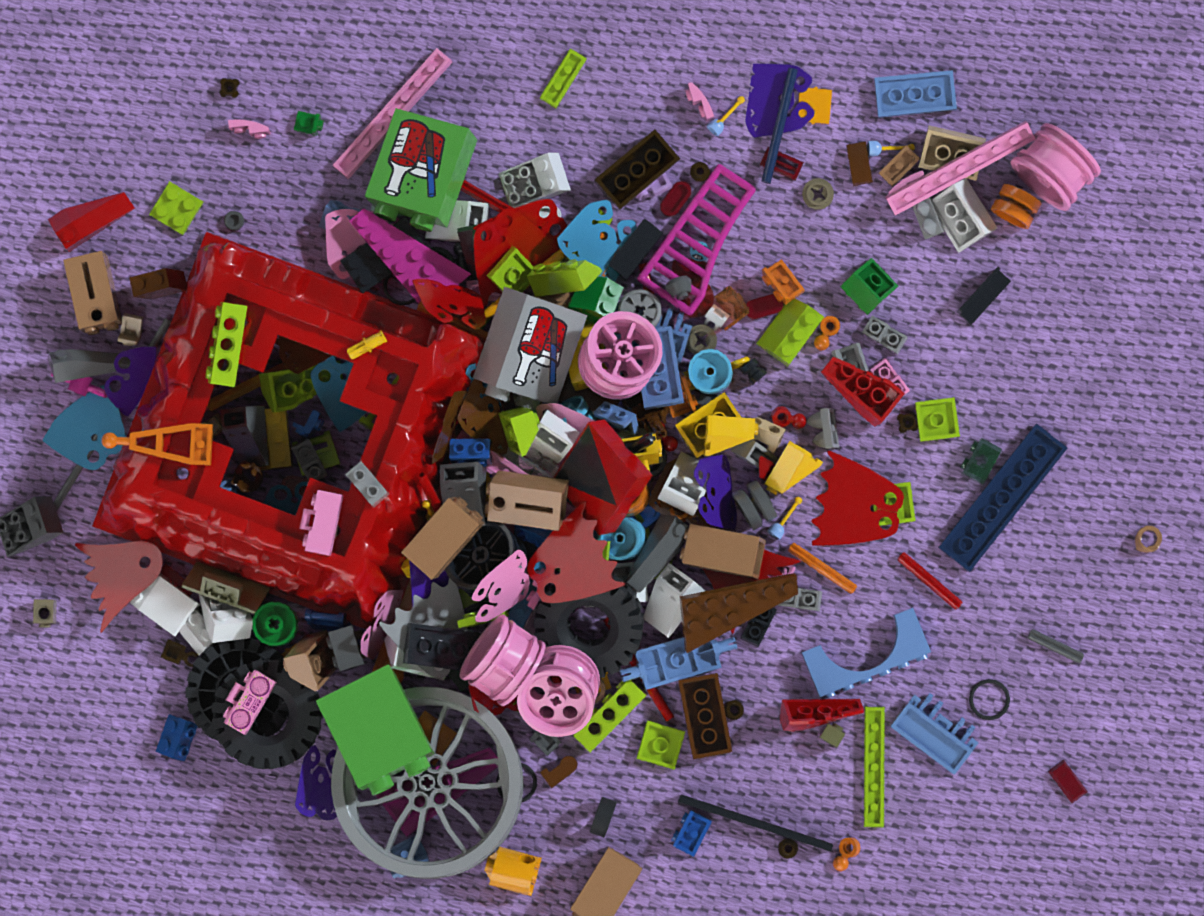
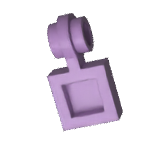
[635,173,672,201]

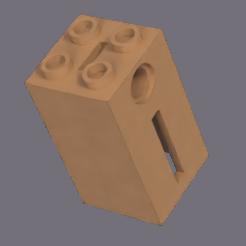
[63,251,122,335]
[485,470,569,531]
[401,497,485,580]
[680,524,766,579]
[570,846,643,916]

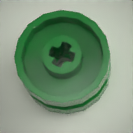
[252,602,299,646]

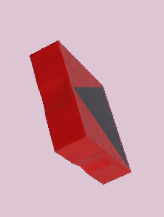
[553,419,653,535]

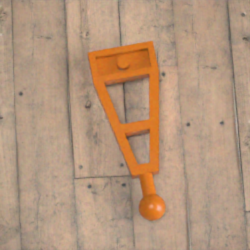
[101,423,213,466]

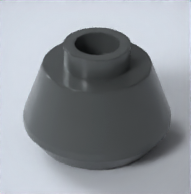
[665,276,692,300]

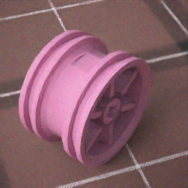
[578,311,663,399]

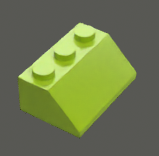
[527,259,602,297]
[756,299,824,367]
[498,406,540,457]

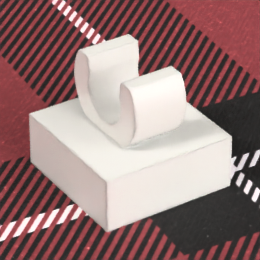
[704,304,730,331]

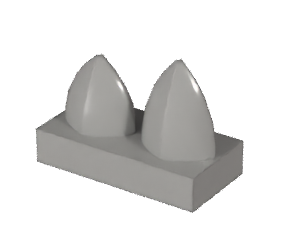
[912,197,945,240]
[807,408,839,449]

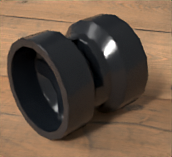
[740,358,767,385]

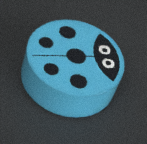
[690,242,709,261]

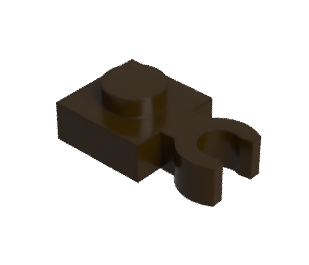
[160,639,199,667]

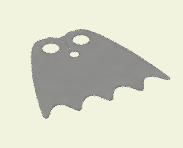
[379,578,468,679]

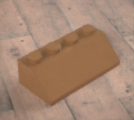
[283,630,337,691]

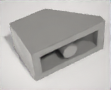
[731,440,779,469]

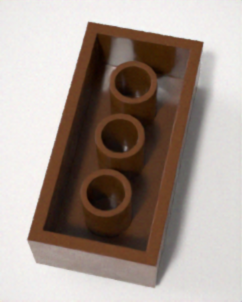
[678,673,733,760]

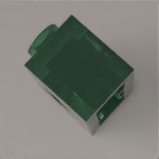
[960,438,1002,485]

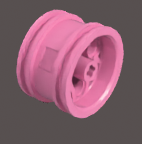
[1011,123,1101,211]

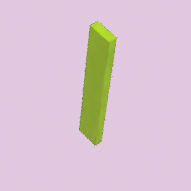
[864,707,885,827]

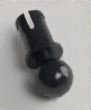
[453,242,470,278]

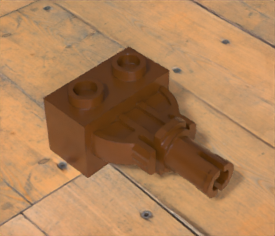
[622,392,670,440]

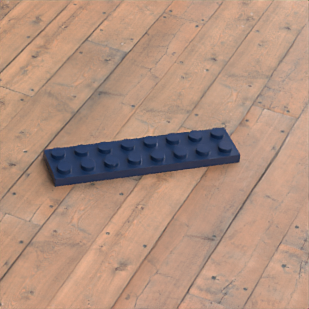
[938,423,1068,572]

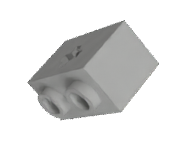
[345,461,389,507]

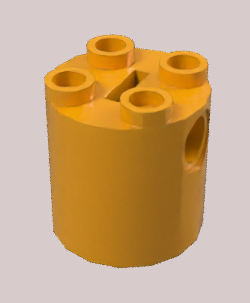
[484,846,542,896]

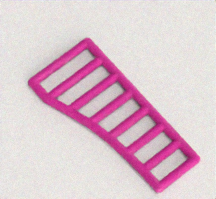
[637,164,756,315]

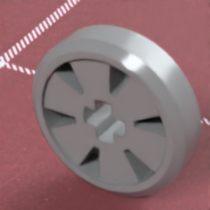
[618,290,662,327]

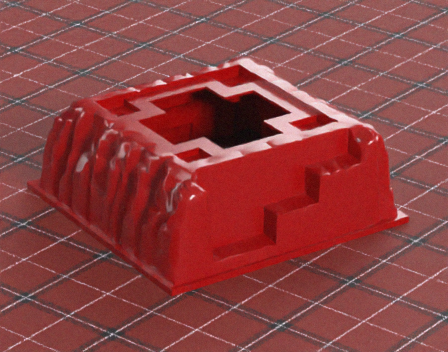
[92,232,485,636]

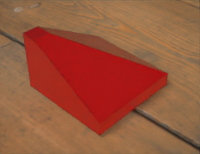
[759,456,775,481]

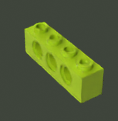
[205,302,247,387]
[573,680,646,753]

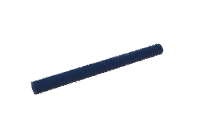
[761,68,798,184]

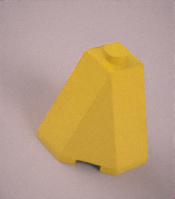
[704,415,759,457]
[764,441,823,495]

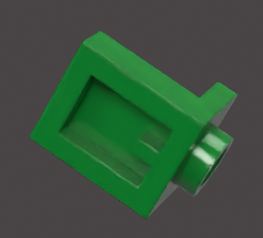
[294,111,324,136]

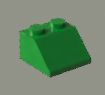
[840,258,899,315]
[567,276,624,324]

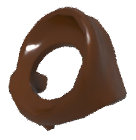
[231,461,264,493]

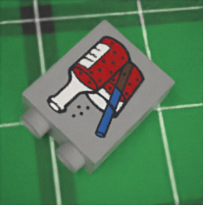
[473,287,587,411]

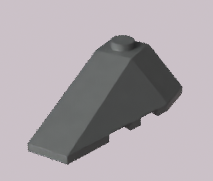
[48,349,130,383]
[625,514,689,593]

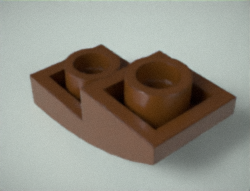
[846,141,873,186]

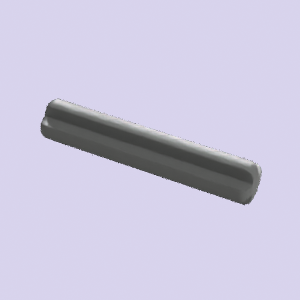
[1028,629,1084,663]

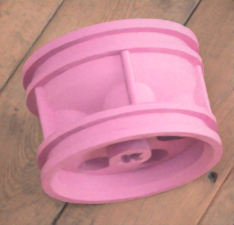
[517,645,600,737]

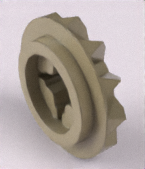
[802,178,834,210]
[686,325,717,355]

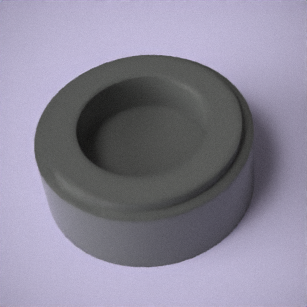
[224,211,244,231]

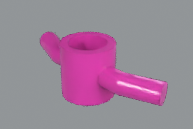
[51,373,107,398]

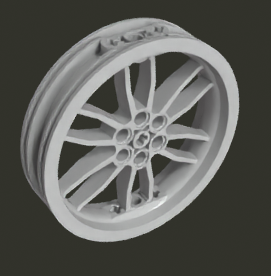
[331,687,523,879]

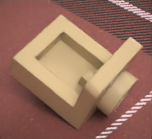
[117,313,144,346]

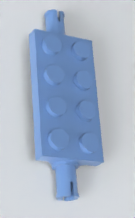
[620,637,737,690]

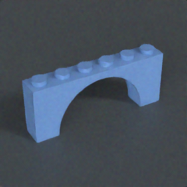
[801,608,931,699]

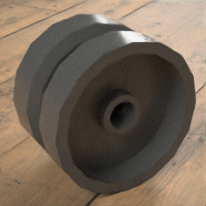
[732,480,778,531]

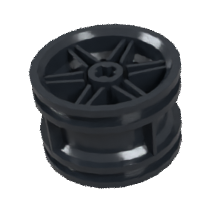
[445,517,532,606]

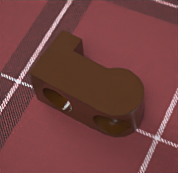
[540,756,578,788]

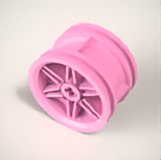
[460,614,546,706]

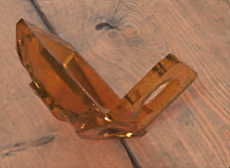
[714,286,749,331]

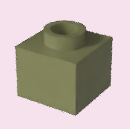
[819,722,845,748]

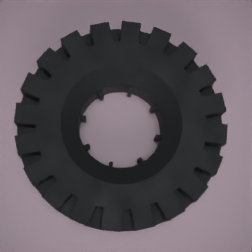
[533,575,644,678]
[186,638,289,741]
[212,660,323,769]

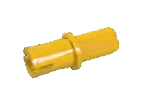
[347,330,387,359]

